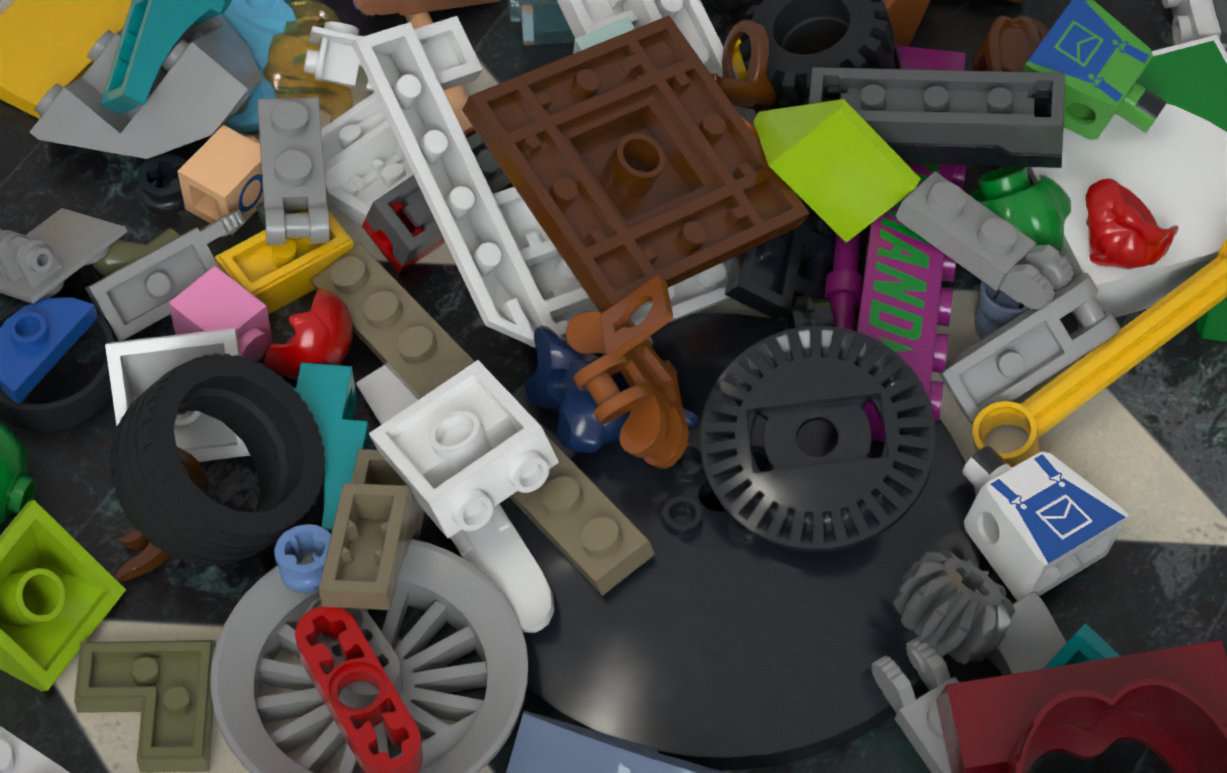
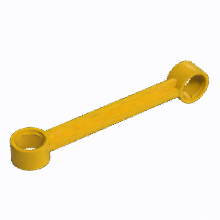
[972,239,1227,468]

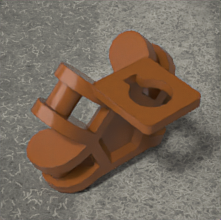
[566,275,689,469]

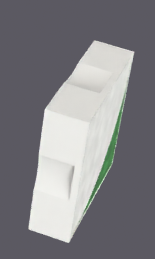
[1000,34,1227,328]

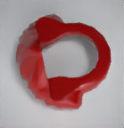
[1085,178,1179,270]

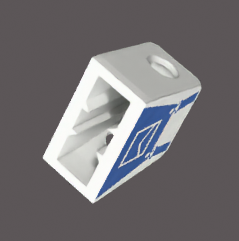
[962,446,1129,601]

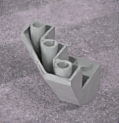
[30,14,263,159]

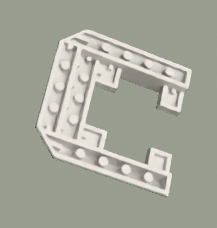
[352,0,796,348]

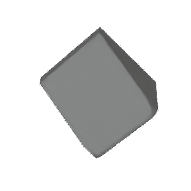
[986,591,1067,675]

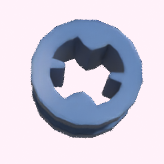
[274,524,331,593]

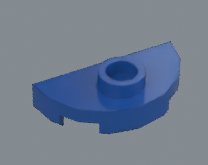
[0,298,98,405]

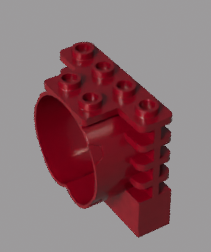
[936,640,1227,773]

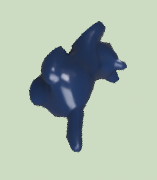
[525,325,700,453]

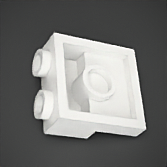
[369,360,559,538]

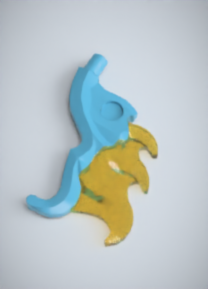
[221,0,353,133]

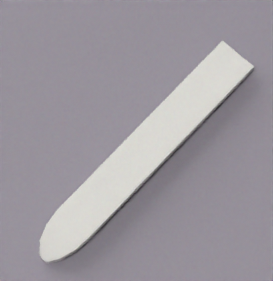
[356,365,555,633]

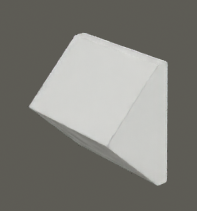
[105,328,251,462]

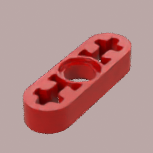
[295,606,423,773]

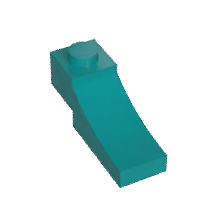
[99,0,232,115]
[292,363,372,534]

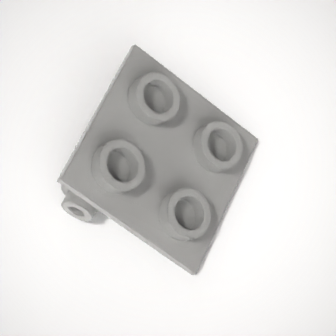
[0,208,128,304]

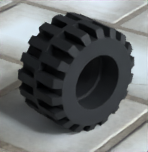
[739,0,901,111]

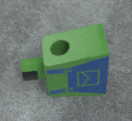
[1021,0,1167,140]

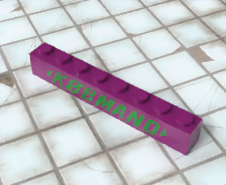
[857,45,966,441]

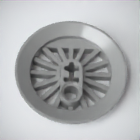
[210,539,528,773]

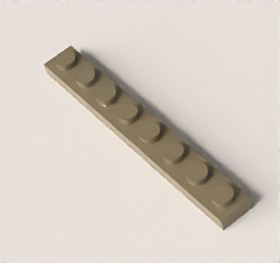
[311,243,655,596]

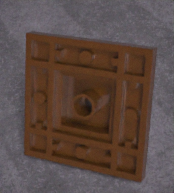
[462,15,810,312]

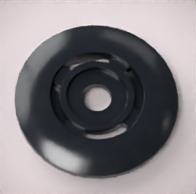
[700,326,936,552]

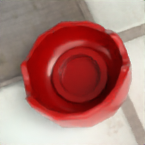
[264,288,353,381]

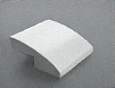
[321,92,414,227]

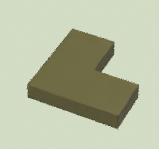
[74,640,216,772]

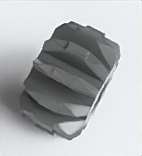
[893,550,1015,664]

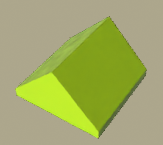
[753,99,921,243]
[0,500,126,691]

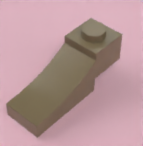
[319,449,425,610]

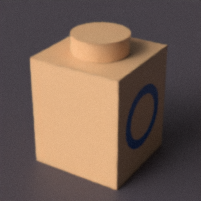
[178,125,263,236]

